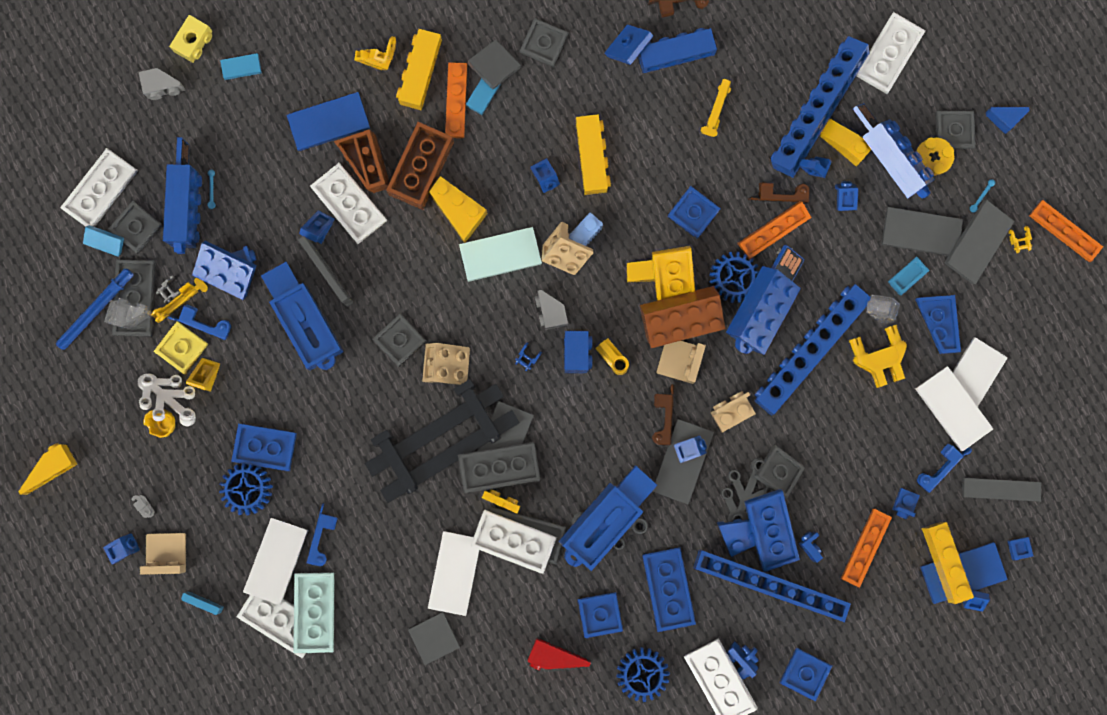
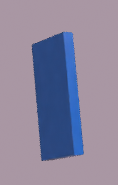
[287,92,370,151]
[744,489,800,572]
[920,542,1008,604]
[642,547,696,632]

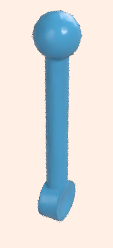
[207,170,216,209]
[970,179,995,212]

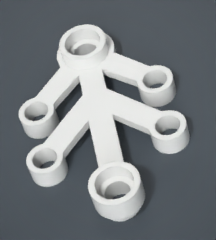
[138,374,196,426]

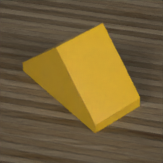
[186,358,220,392]

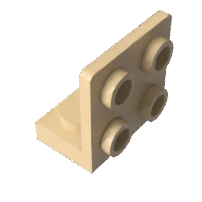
[542,222,593,275]
[656,341,706,384]
[422,343,470,385]
[711,391,756,433]
[140,533,186,574]

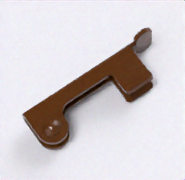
[648,0,709,18]
[748,182,809,203]
[652,384,674,445]

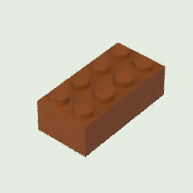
[386,122,454,210]
[640,286,725,348]

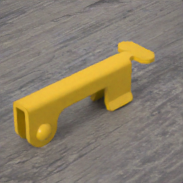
[700,79,731,137]
[151,278,208,323]

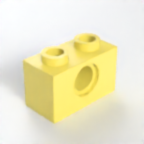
[169,15,213,63]

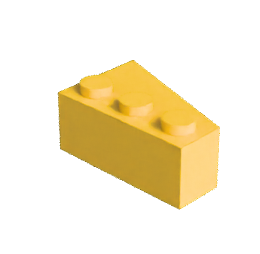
[429,176,487,243]

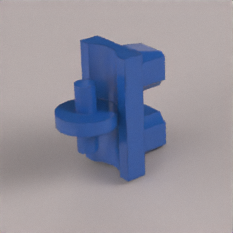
[727,642,758,680]

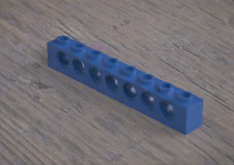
[771,36,870,178]
[754,284,872,416]
[693,550,851,622]

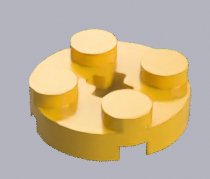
[916,138,954,176]

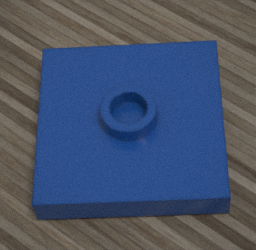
[605,25,653,65]
[667,186,721,239]
[578,592,623,638]
[779,647,832,701]

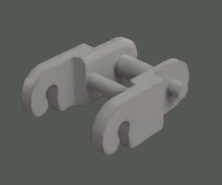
[156,275,181,303]
[132,495,155,518]

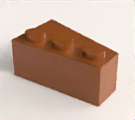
[334,130,390,193]

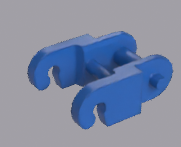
[515,342,542,371]

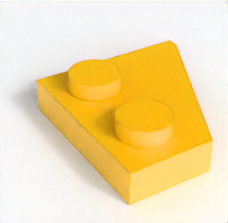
[482,489,521,513]

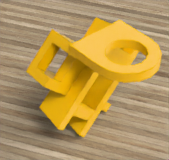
[355,36,396,70]

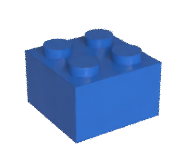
[564,331,592,373]

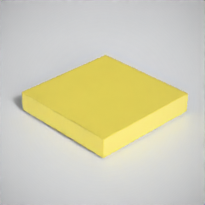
[154,321,208,374]

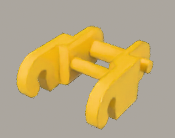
[1008,226,1032,253]

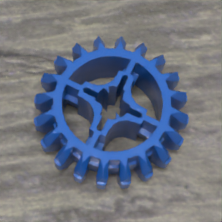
[709,252,759,303]
[219,463,273,515]
[616,647,670,702]

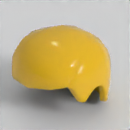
[143,409,175,438]

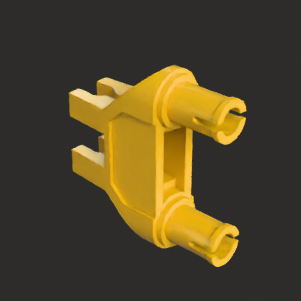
[849,325,907,388]

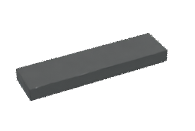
[962,478,1041,502]

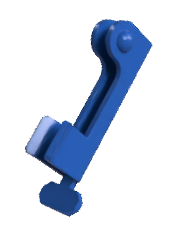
[168,305,231,340]
[917,444,972,493]
[307,503,337,566]

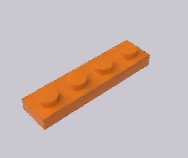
[445,62,467,138]
[1029,200,1103,262]
[738,201,812,259]
[840,509,892,588]

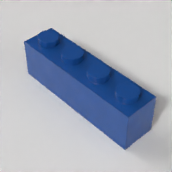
[638,28,717,73]

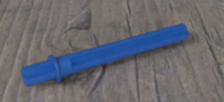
[56,268,133,350]

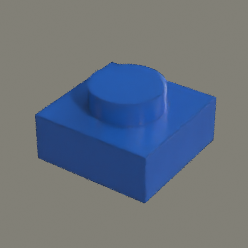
[1008,537,1033,560]
[963,590,990,612]

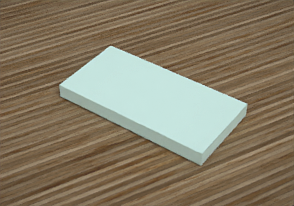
[459,227,542,282]
[293,573,334,653]

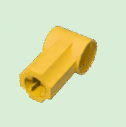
[595,338,629,375]

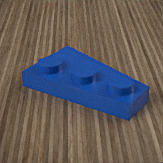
[915,295,961,354]
[717,519,755,557]

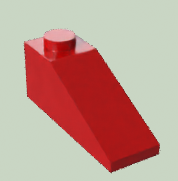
[527,638,591,670]

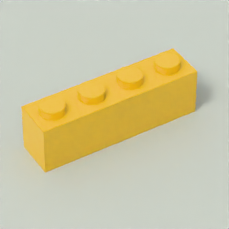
[396,29,442,110]
[576,114,611,195]
[922,522,974,604]

